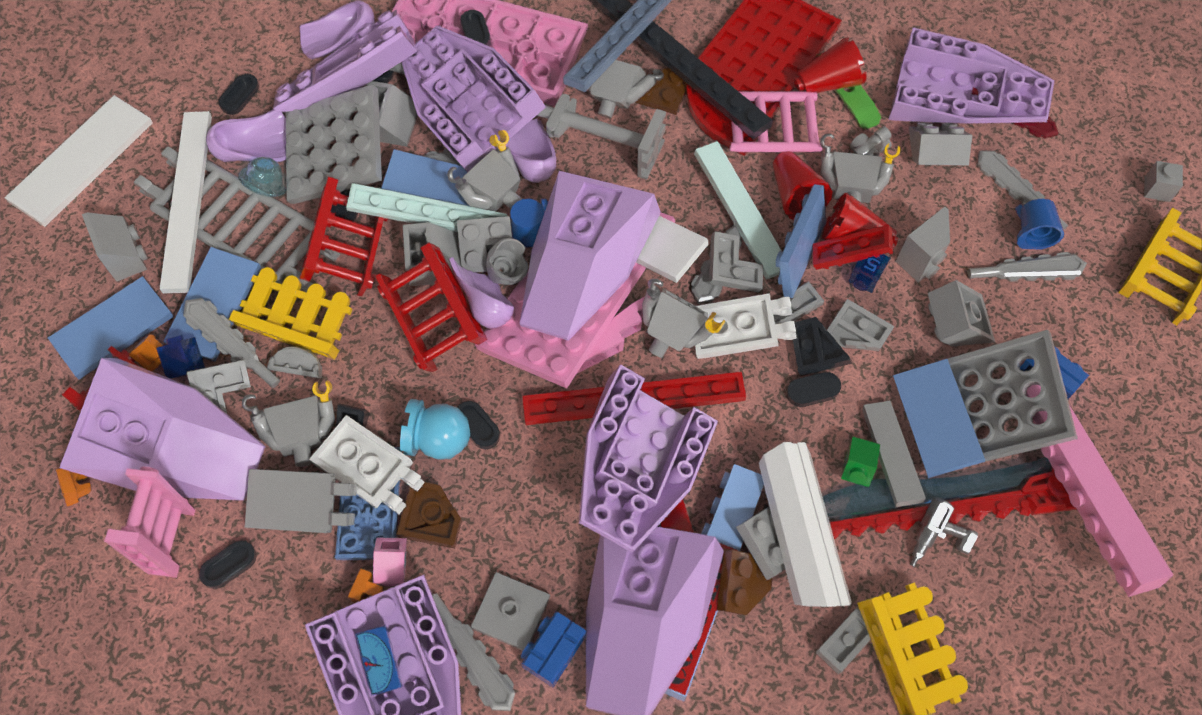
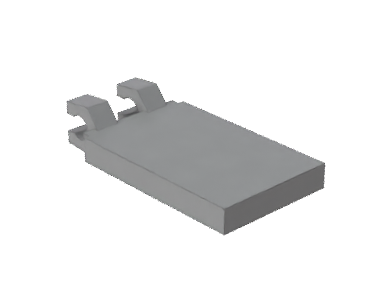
[245,469,357,533]

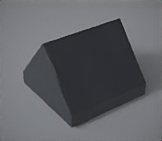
[336,403,370,427]

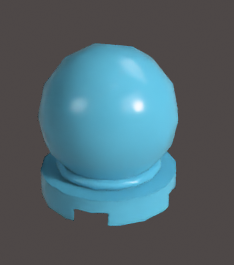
[400,399,470,460]

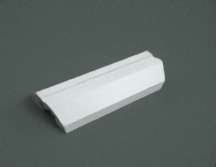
[759,442,852,607]

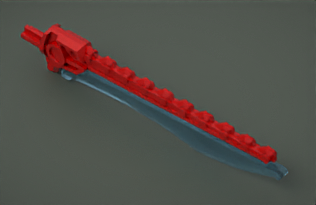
[823,457,1077,540]

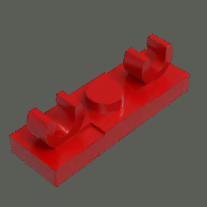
[813,224,893,270]

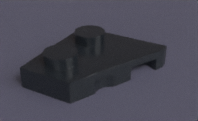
[793,317,852,376]

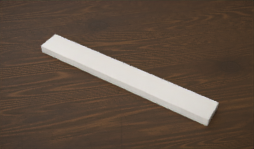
[160,111,212,293]

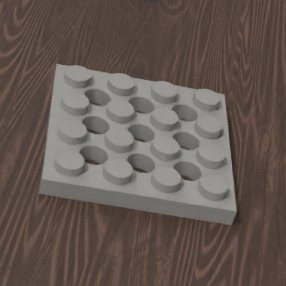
[286,84,382,204]
[948,330,1078,462]

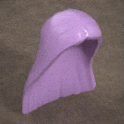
[300,1,375,59]
[206,109,286,163]
[505,119,556,183]
[449,257,514,329]

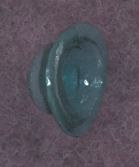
[238,156,287,197]

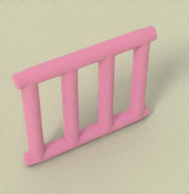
[730,92,824,152]

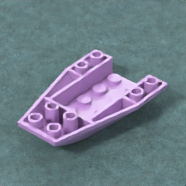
[273,10,417,112]

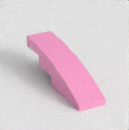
[577,296,645,374]

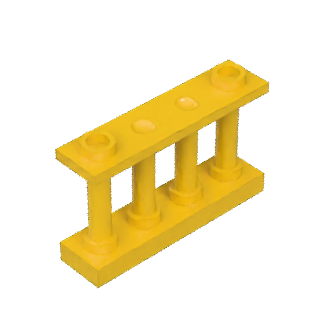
[1118,208,1202,326]

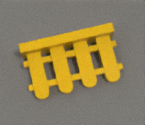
[229,267,353,360]
[857,583,968,715]

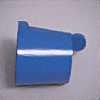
[510,198,548,247]
[1015,199,1064,250]

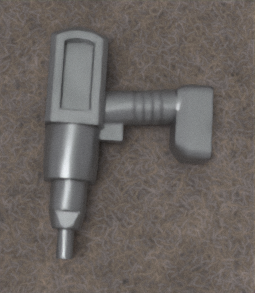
[910,498,978,567]

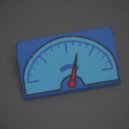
[355,625,402,695]

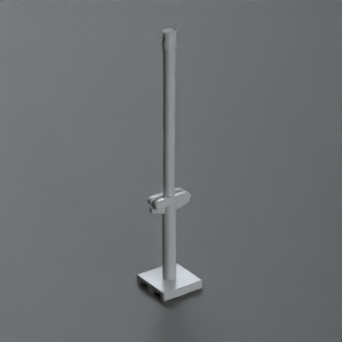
[389,62,666,180]

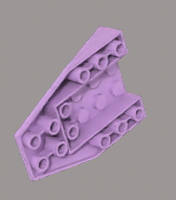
[402,25,546,172]
[889,28,1055,123]
[519,171,661,341]
[59,358,266,500]
[579,364,718,552]
[586,527,724,715]
[305,574,461,715]

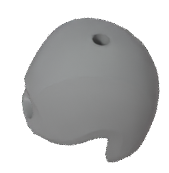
[486,238,528,285]

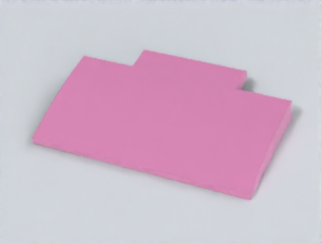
[392,0,588,106]

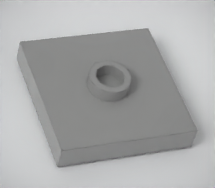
[471,572,550,651]

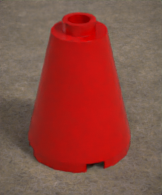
[794,37,867,93]
[772,151,833,220]
[822,193,899,254]

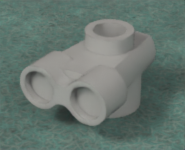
[850,126,892,156]

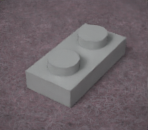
[815,608,871,675]

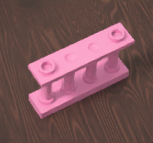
[104,466,195,578]

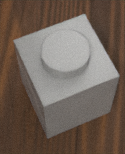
[1144,161,1183,202]

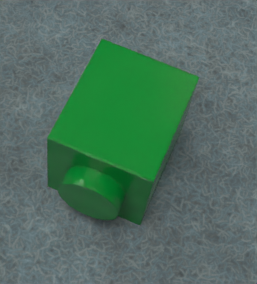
[841,436,880,487]

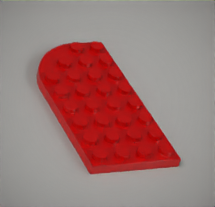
[686,0,842,156]

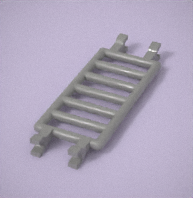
[134,146,340,292]

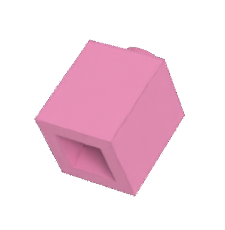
[373,538,407,587]

